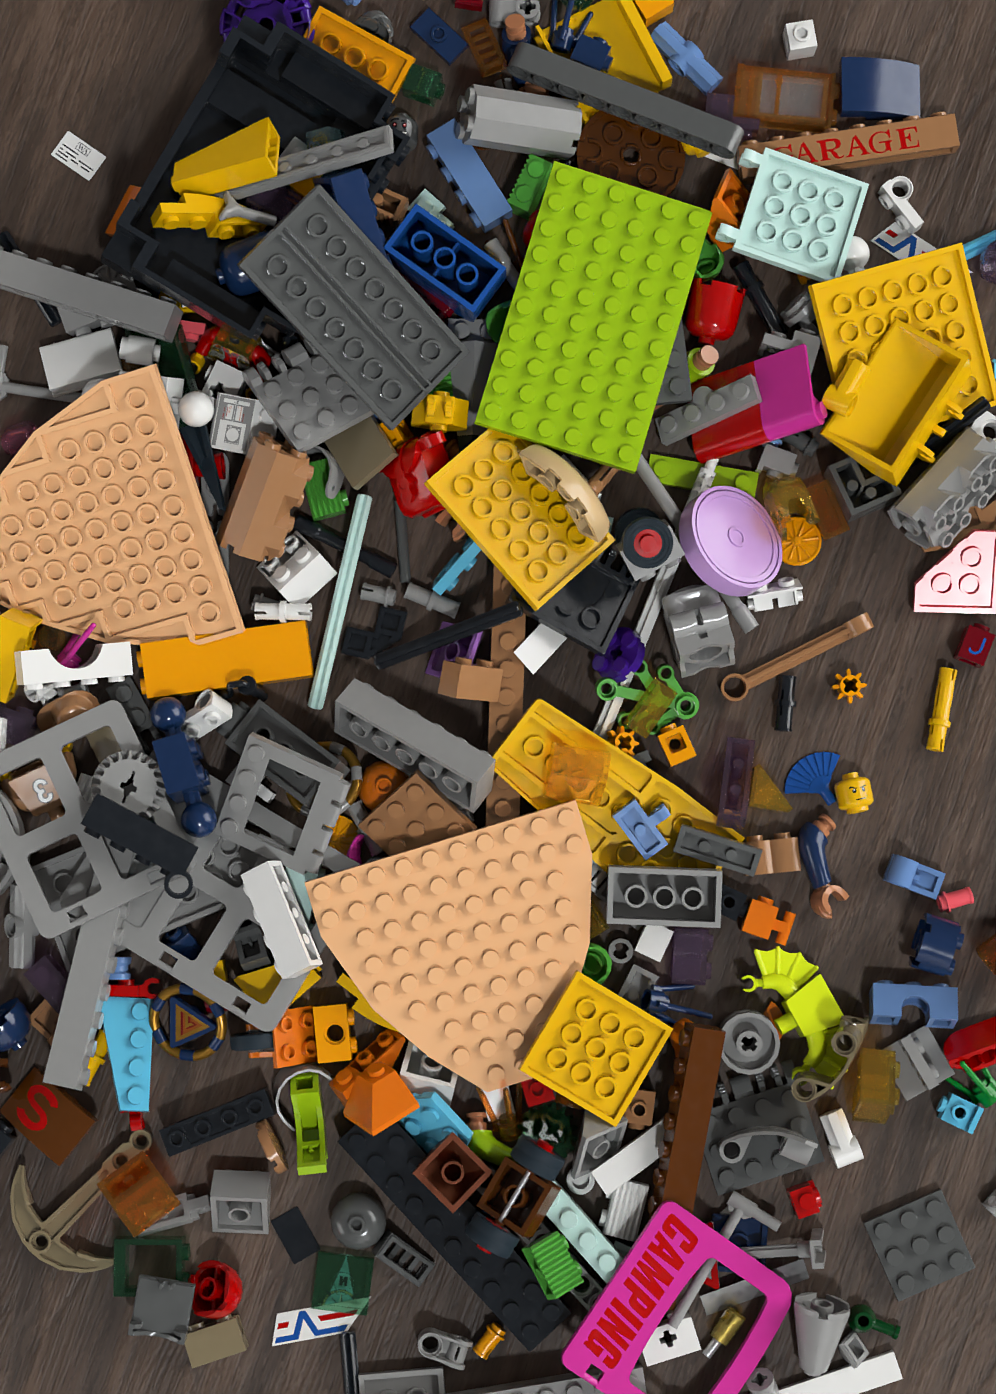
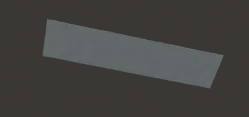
[700,1258,809,1315]

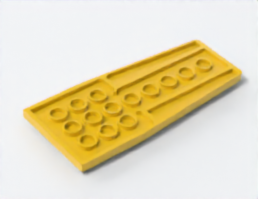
[492,698,745,927]

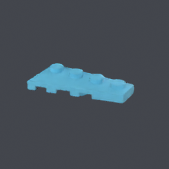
[101,997,154,1112]

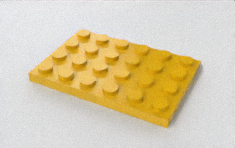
[424,429,615,611]

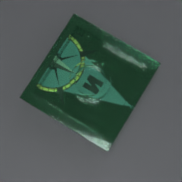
[311,1251,375,1316]

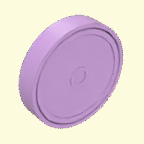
[679,486,782,597]

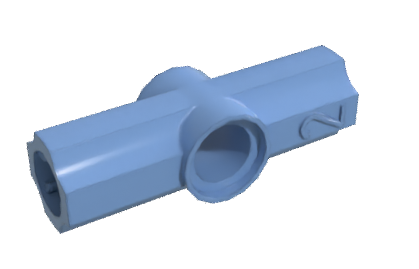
[651,21,723,96]

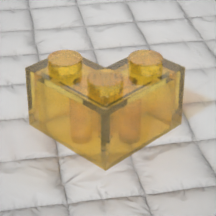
[852,1048,900,1124]

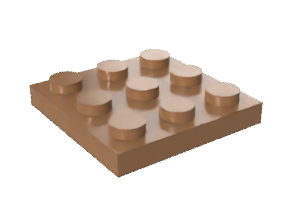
[358,769,477,856]

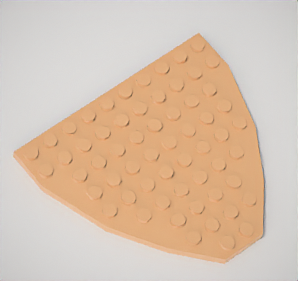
[0,363,246,645]
[304,799,592,1092]

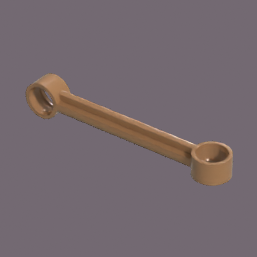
[720,612,874,702]

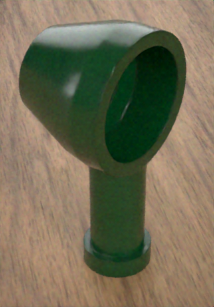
[847,1304,901,1340]

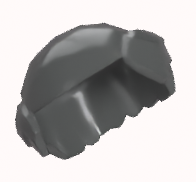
[354,10,394,44]

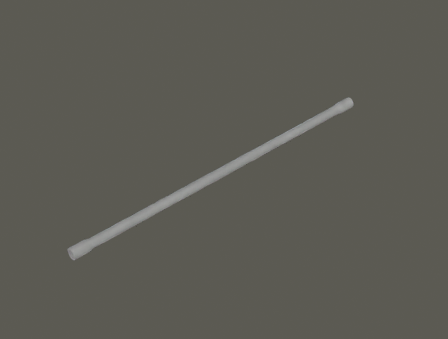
[483,238,759,634]

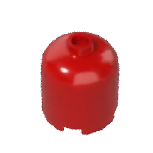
[685,278,746,346]

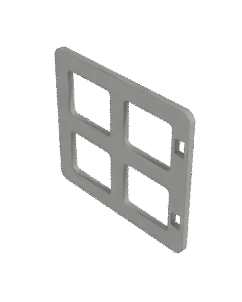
[0,700,196,939]

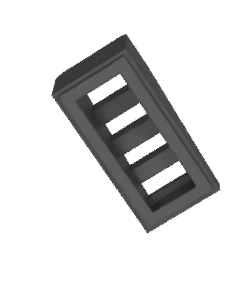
[372,1229,436,1287]

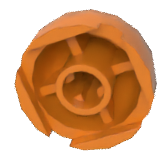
[359,760,409,811]

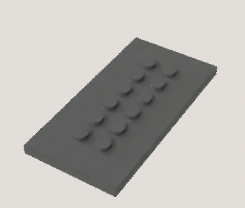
[237,185,470,430]

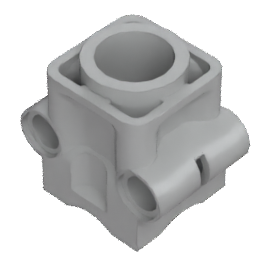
[662,585,735,678]

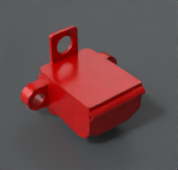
[379,431,450,519]

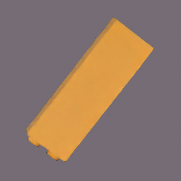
[137,620,314,701]

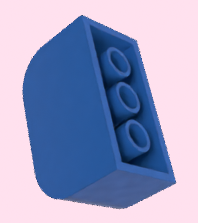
[384,204,507,322]

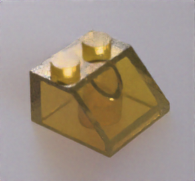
[543,742,611,806]

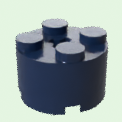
[909,913,964,976]

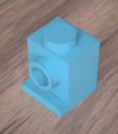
[936,1092,984,1134]

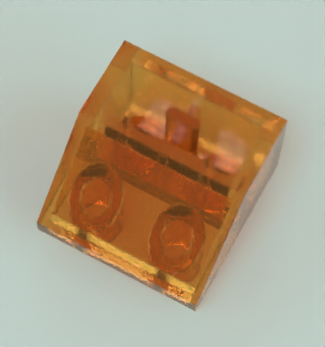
[97,1150,181,1238]

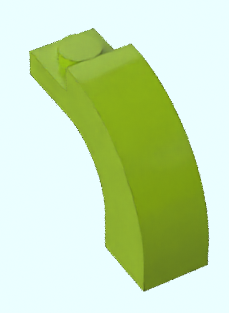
[290,1072,328,1175]

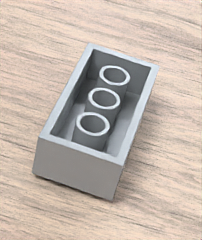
[606,865,723,928]

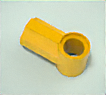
[822,358,871,418]

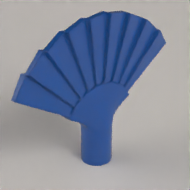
[785,752,840,806]

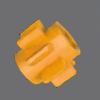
[831,669,867,704]
[606,726,639,756]

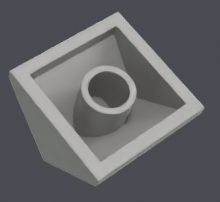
[571,1109,628,1180]

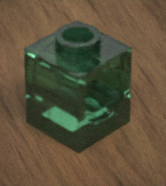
[402,63,446,107]

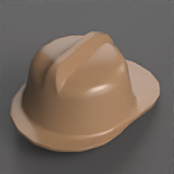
[37,690,100,732]

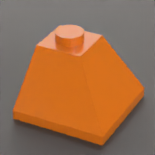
[707,168,750,252]
[343,1061,420,1136]

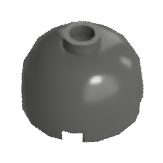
[330,1192,387,1250]

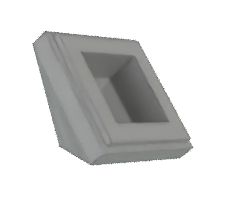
[839,1330,869,1369]

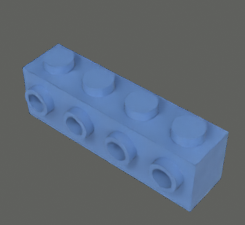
[425,118,513,233]

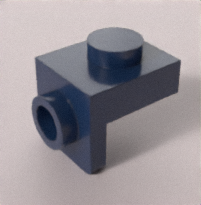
[162,925,203,961]

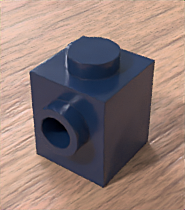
[570,34,613,73]

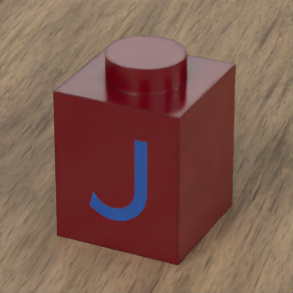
[953,623,996,668]

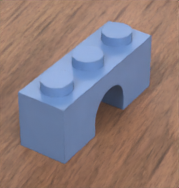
[869,980,958,1029]

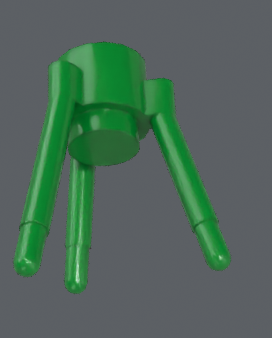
[945,1061,996,1108]

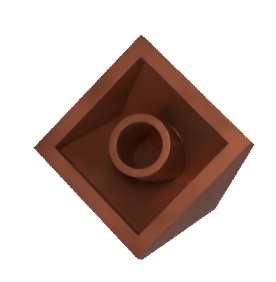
[412,1131,493,1213]

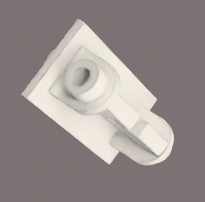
[746,577,803,612]

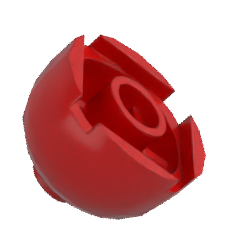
[188,1260,243,1319]

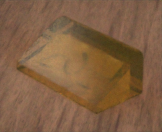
[624,678,678,738]

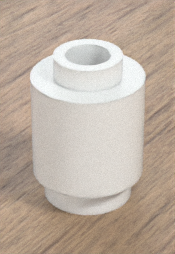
[119,335,161,366]

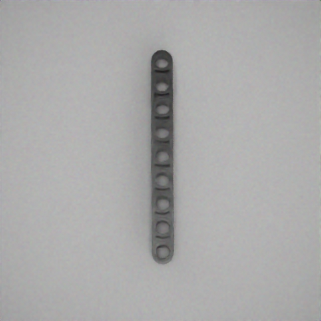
[507,42,744,159]

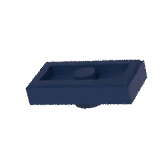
[410,8,468,66]

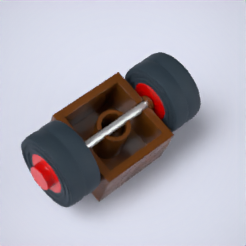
[465,1135,565,1259]

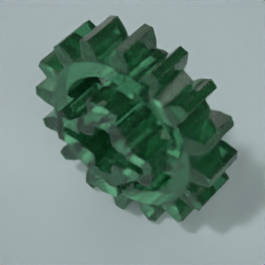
[517,1102,578,1159]

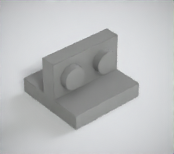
[877,1025,955,1101]

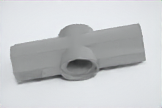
[4,882,39,969]

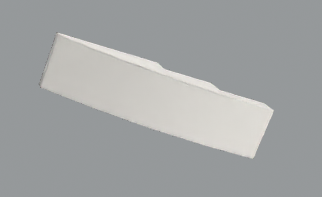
[590,1117,665,1196]

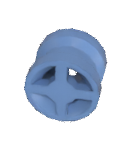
[109,957,132,980]

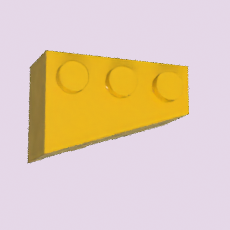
[0,607,44,704]

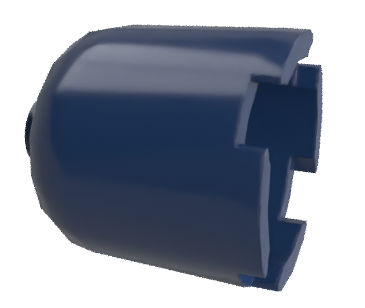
[215,230,268,296]

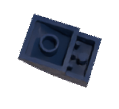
[839,57,921,120]

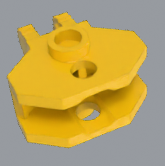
[411,391,469,433]

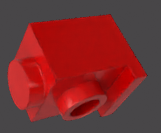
[786,1179,822,1219]

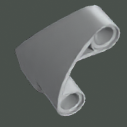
[717,1126,818,1166]

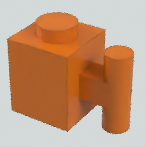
[739,895,796,946]

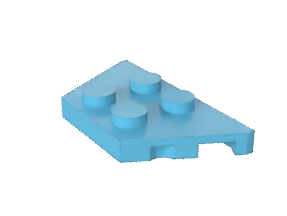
[398,1092,474,1153]

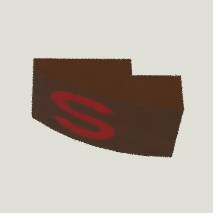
[0,1066,98,1166]

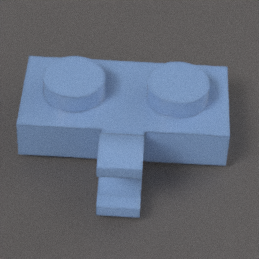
[612,798,671,860]

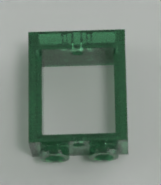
[113,1236,190,1297]

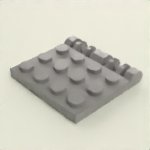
[242,339,374,452]

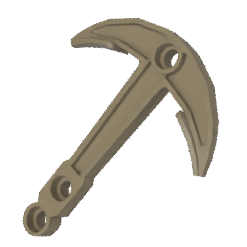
[10,1129,153,1273]

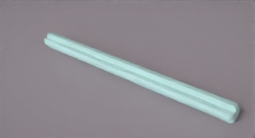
[308,494,372,710]

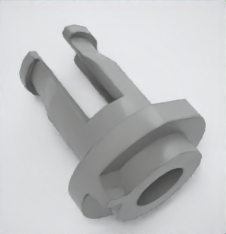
[780,291,824,350]

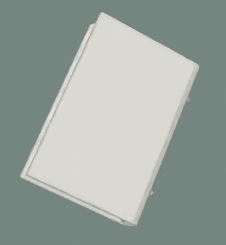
[39,328,123,398]

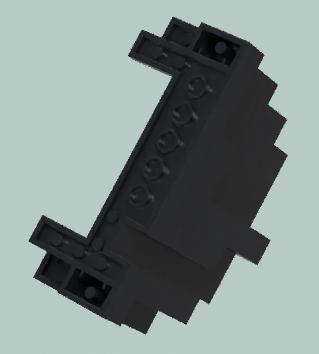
[101,15,411,344]

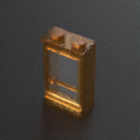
[731,63,840,134]

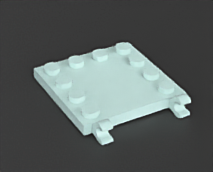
[715,147,869,282]

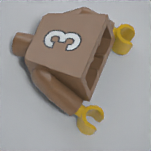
[0,742,77,821]

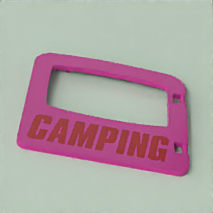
[561,1201,792,1394]

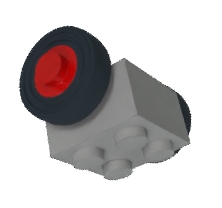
[614,507,685,582]

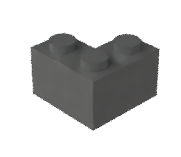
[823,457,902,524]

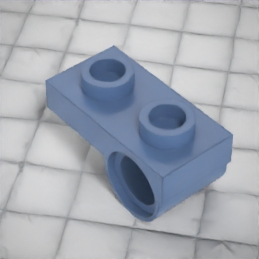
[882,854,945,900]

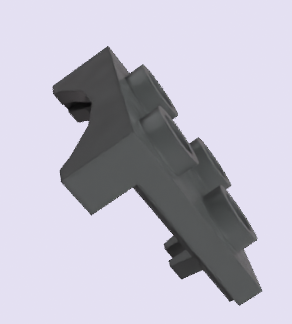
[128,1274,196,1345]

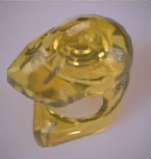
[762,477,820,542]

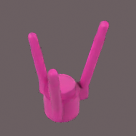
[56,623,96,669]

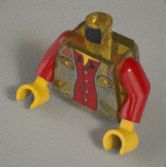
[185,326,271,400]

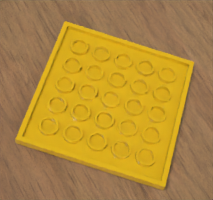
[808,243,996,423]

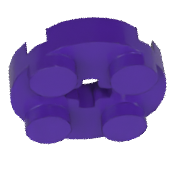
[592,627,645,683]

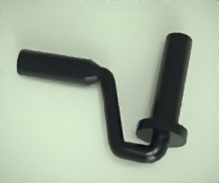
[195,676,268,702]

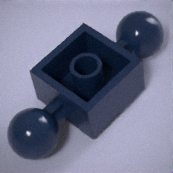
[150,697,217,838]

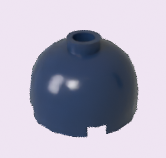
[0,997,31,1052]

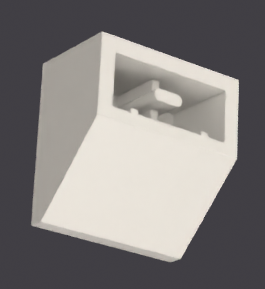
[256,531,337,604]

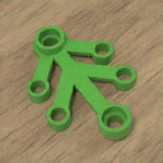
[595,660,699,735]

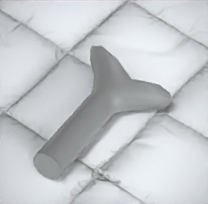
[219,191,277,227]

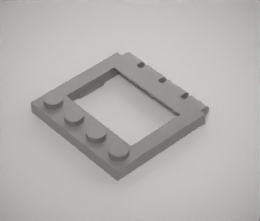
[214,732,351,875]

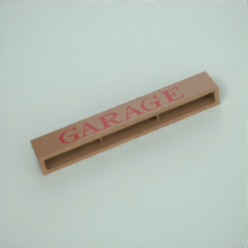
[736,112,960,185]

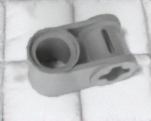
[489,0,541,28]
[417,1327,474,1370]

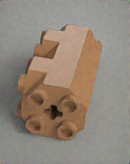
[215,431,314,562]

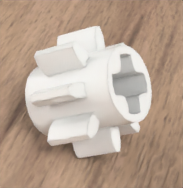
[24,682,58,705]

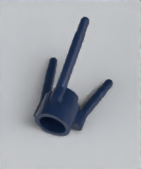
[548,0,593,54]
[640,984,713,1025]

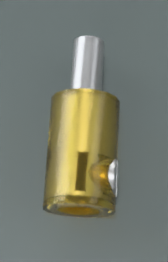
[702,1306,746,1359]

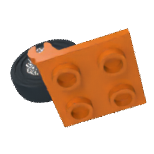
[230,1005,318,1068]

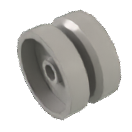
[718,1009,780,1075]

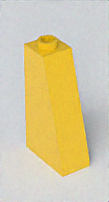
[171,117,280,196]

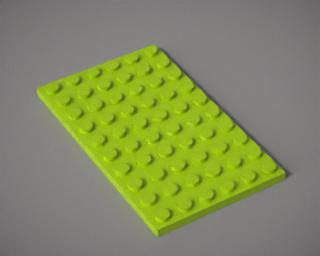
[474,161,712,474]

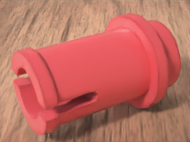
[936,886,974,913]

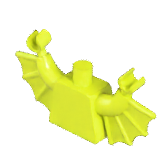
[741,946,848,1089]

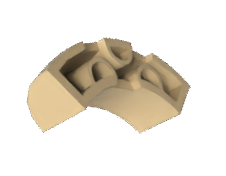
[519,444,610,543]

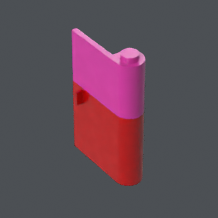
[688,344,827,464]

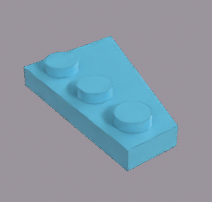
[432,536,481,596]

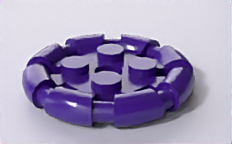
[219,0,315,42]

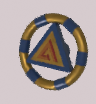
[149,983,227,1061]

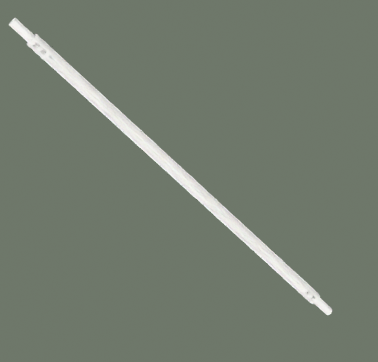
[593,459,719,741]

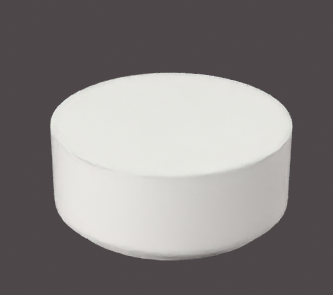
[566,1168,595,1195]

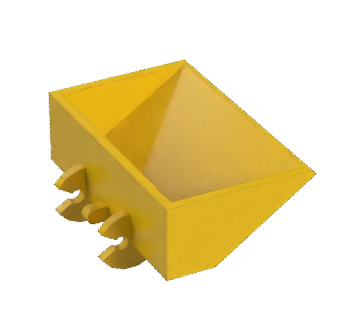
[820,319,972,487]

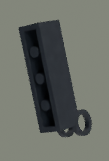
[80,793,199,899]

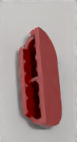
[943,1016,996,1073]

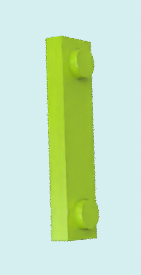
[649,454,759,498]

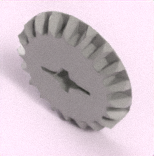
[91,750,166,819]

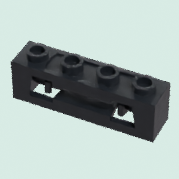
[159,1086,277,1157]

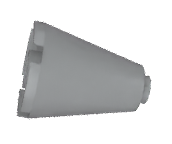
[794,1292,850,1377]

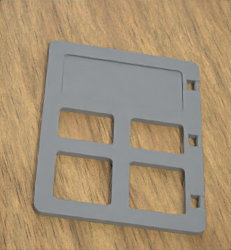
[60,750,361,1032]

